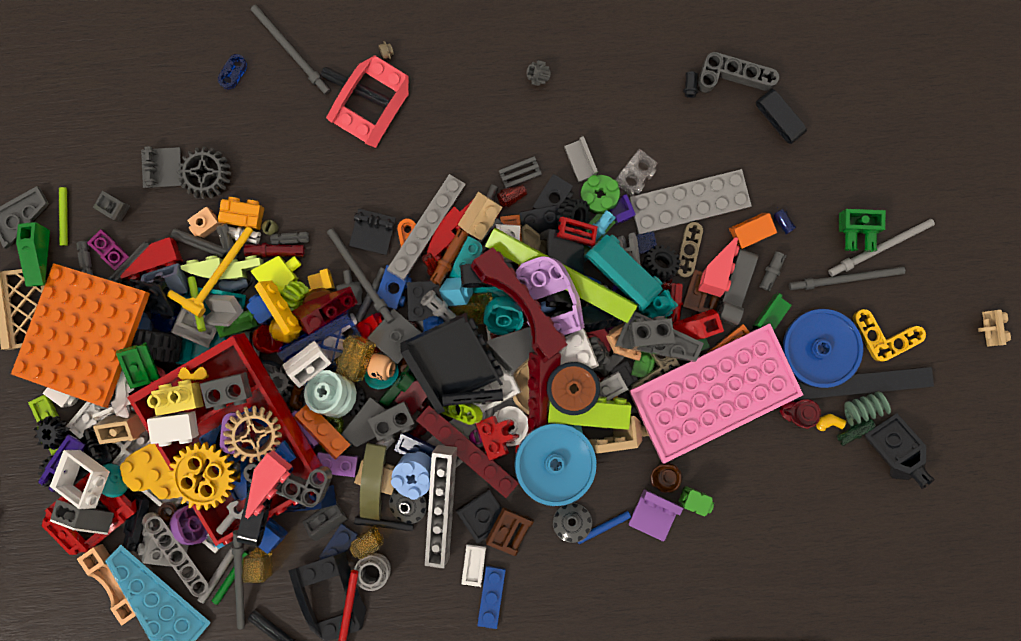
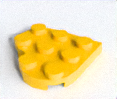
[120,443,178,499]

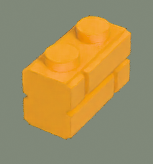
[218,197,264,230]

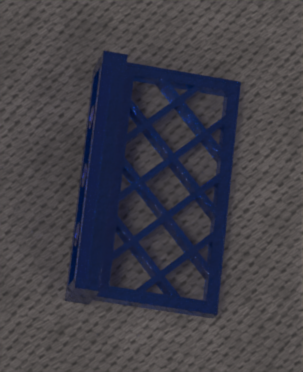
[277,311,371,391]

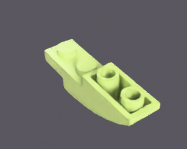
[181,255,264,280]

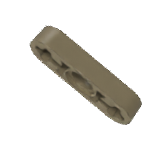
[677,222,703,278]

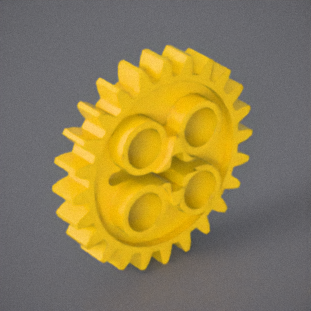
[167,442,237,510]

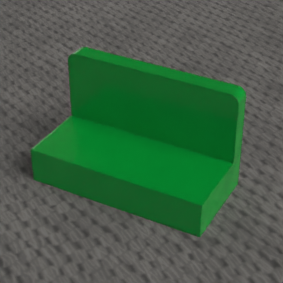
[752,293,792,331]

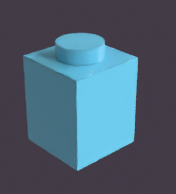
[439,277,474,306]

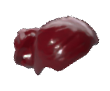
[779,399,821,429]

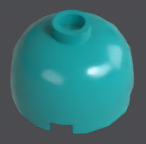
[484,296,524,335]

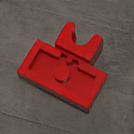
[476,416,519,461]

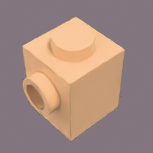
[187,207,221,238]

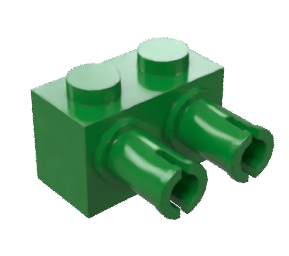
[839,209,886,252]

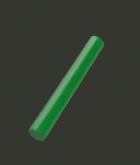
[211,550,251,605]

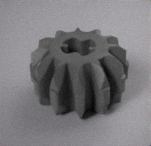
[588,336,611,371]
[267,366,294,398]

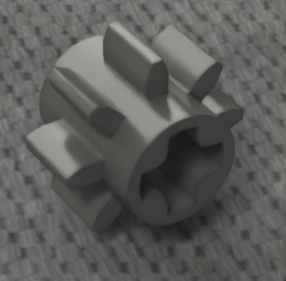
[527,60,551,86]

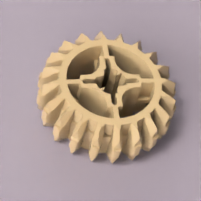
[223,406,282,463]

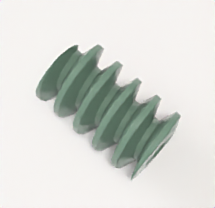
[844,391,891,426]

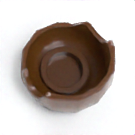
[650,463,682,493]

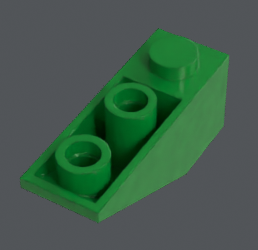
[16,222,50,287]

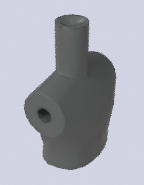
[336,270,363,305]

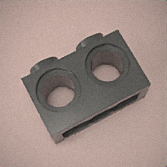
[628,316,675,350]
[200,372,252,410]
[368,401,415,442]

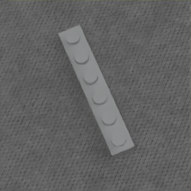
[387,174,466,281]

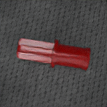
[669,283,683,322]

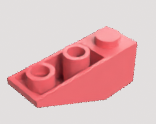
[698,237,739,297]
[245,450,293,519]

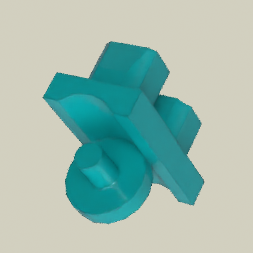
[640,290,678,319]

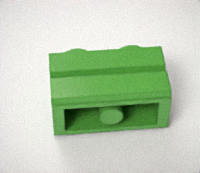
[678,486,714,517]

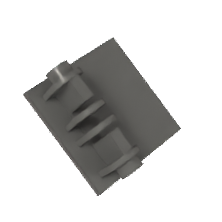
[141,146,182,188]

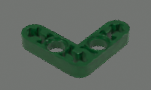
[378,365,416,408]

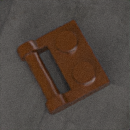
[682,270,720,313]
[485,507,534,556]

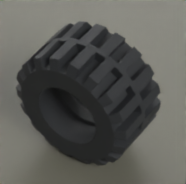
[131,329,183,363]

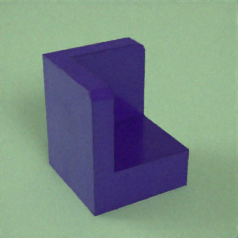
[610,194,636,225]

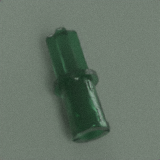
[837,418,876,446]

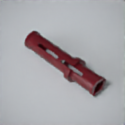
[244,243,305,258]

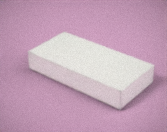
[461,544,486,587]

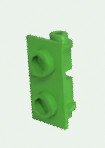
[215,310,258,338]

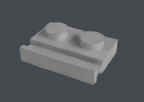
[171,307,217,348]

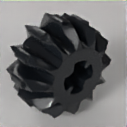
[34,416,70,450]

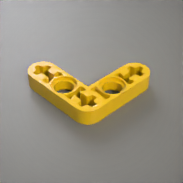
[853,309,926,362]

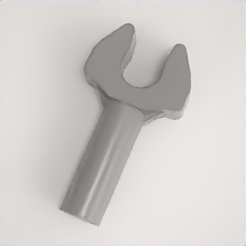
[216,499,243,535]

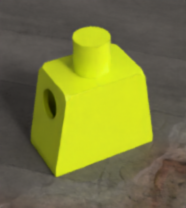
[251,256,302,294]

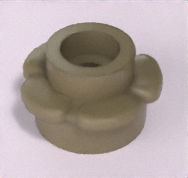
[378,41,394,60]

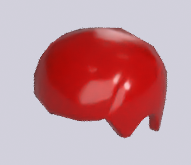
[252,325,284,354]

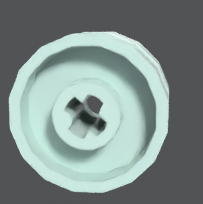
[304,370,357,418]

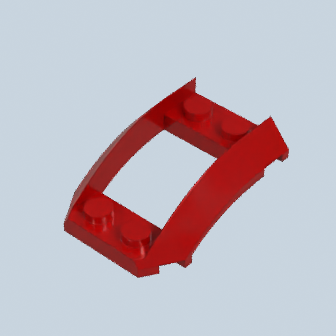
[42,473,137,555]

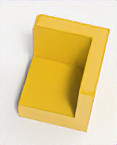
[308,269,335,291]

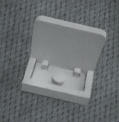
[137,519,189,567]

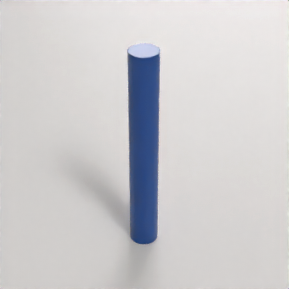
[578,511,631,544]

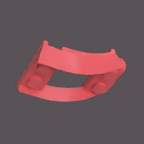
[326,55,409,148]

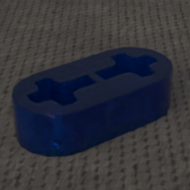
[218,54,247,90]

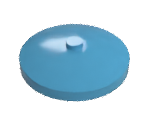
[515,423,596,506]

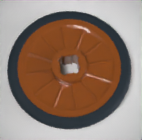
[547,362,600,415]

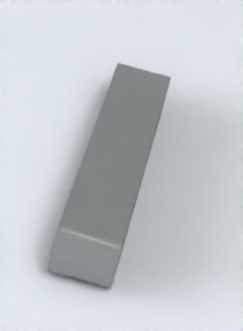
[142,512,208,597]

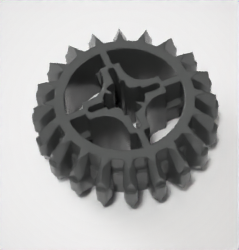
[177,147,231,200]

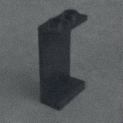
[538,229,584,309]

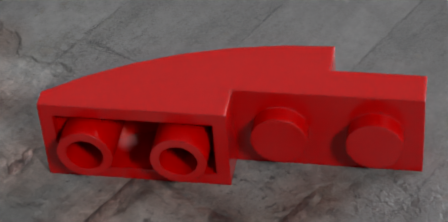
[425,200,473,265]

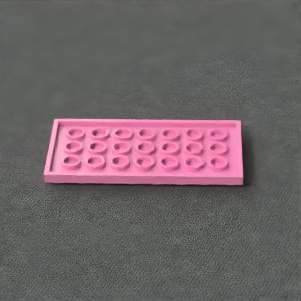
[629,324,803,464]

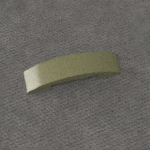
[360,443,387,520]

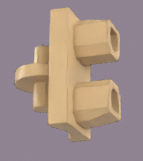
[978,310,1011,347]

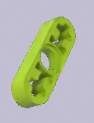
[441,404,483,425]

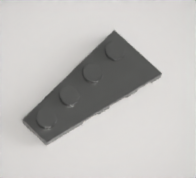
[615,311,704,362]

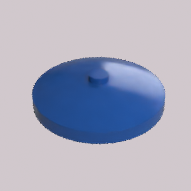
[783,309,863,388]

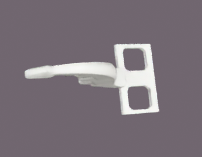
[92,370,134,421]

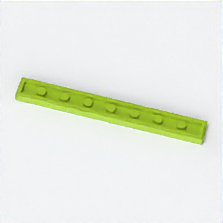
[485,228,638,323]

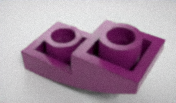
[87,229,129,271]

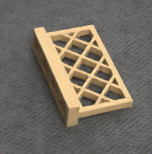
[0,269,46,350]

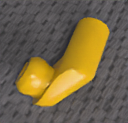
[816,414,846,431]

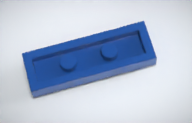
[477,566,506,629]

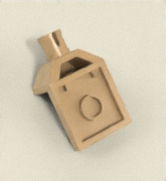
[589,416,649,453]

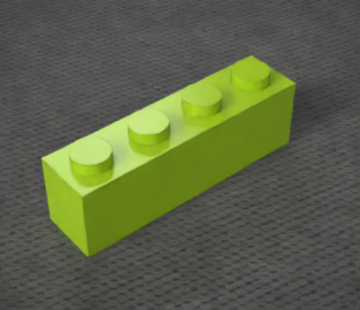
[547,396,631,430]

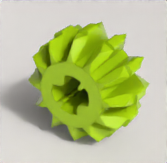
[281,280,309,312]

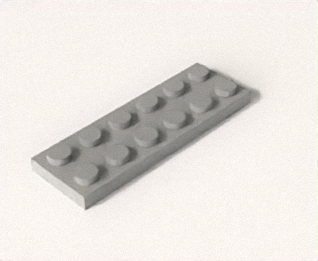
[629,169,752,235]

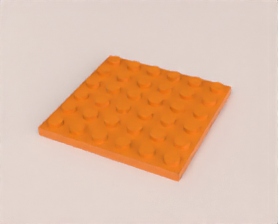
[11,263,150,408]

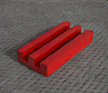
[557,217,598,246]

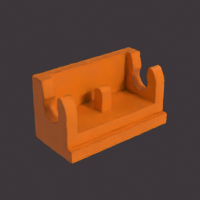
[729,212,777,249]

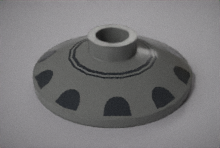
[389,490,427,524]
[553,503,592,543]

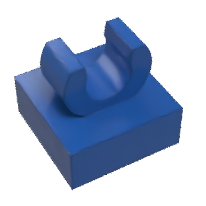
[268,441,297,463]

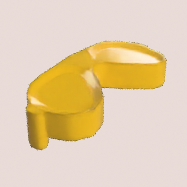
[178,367,209,381]

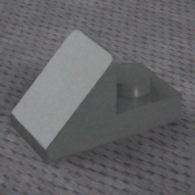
[93,191,130,222]

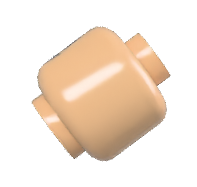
[365,353,396,381]

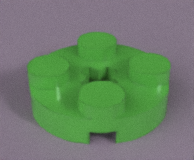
[581,175,620,214]

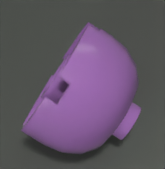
[169,505,209,545]

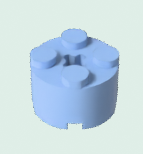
[391,452,431,500]

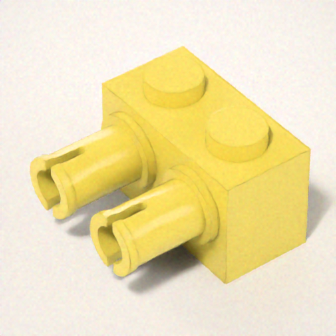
[147,379,204,416]

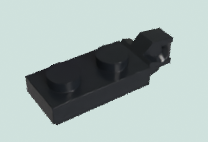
[123,494,150,552]

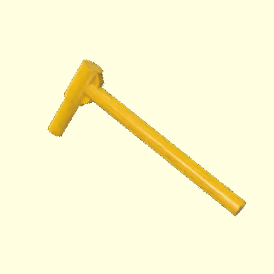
[167,227,253,318]

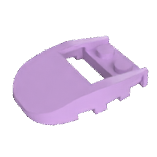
[516,256,585,335]

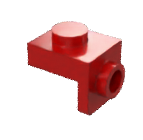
[356,312,384,342]

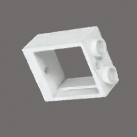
[50,450,110,509]

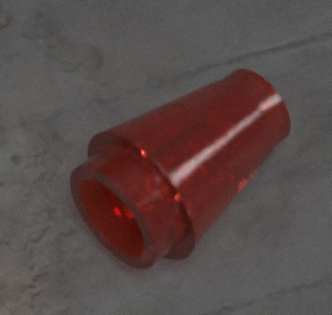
[497,185,527,208]

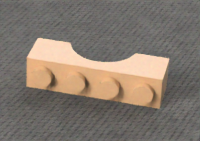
[77,544,136,626]

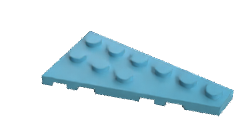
[105,545,211,641]

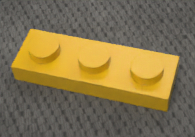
[255,281,302,336]

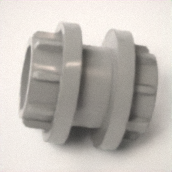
[354,552,391,591]

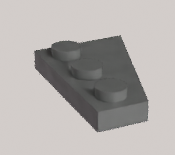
[0,186,49,249]

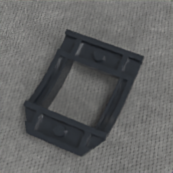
[288,551,367,641]

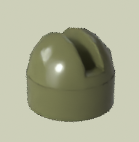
[262,220,279,236]

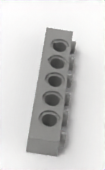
[425,445,457,569]

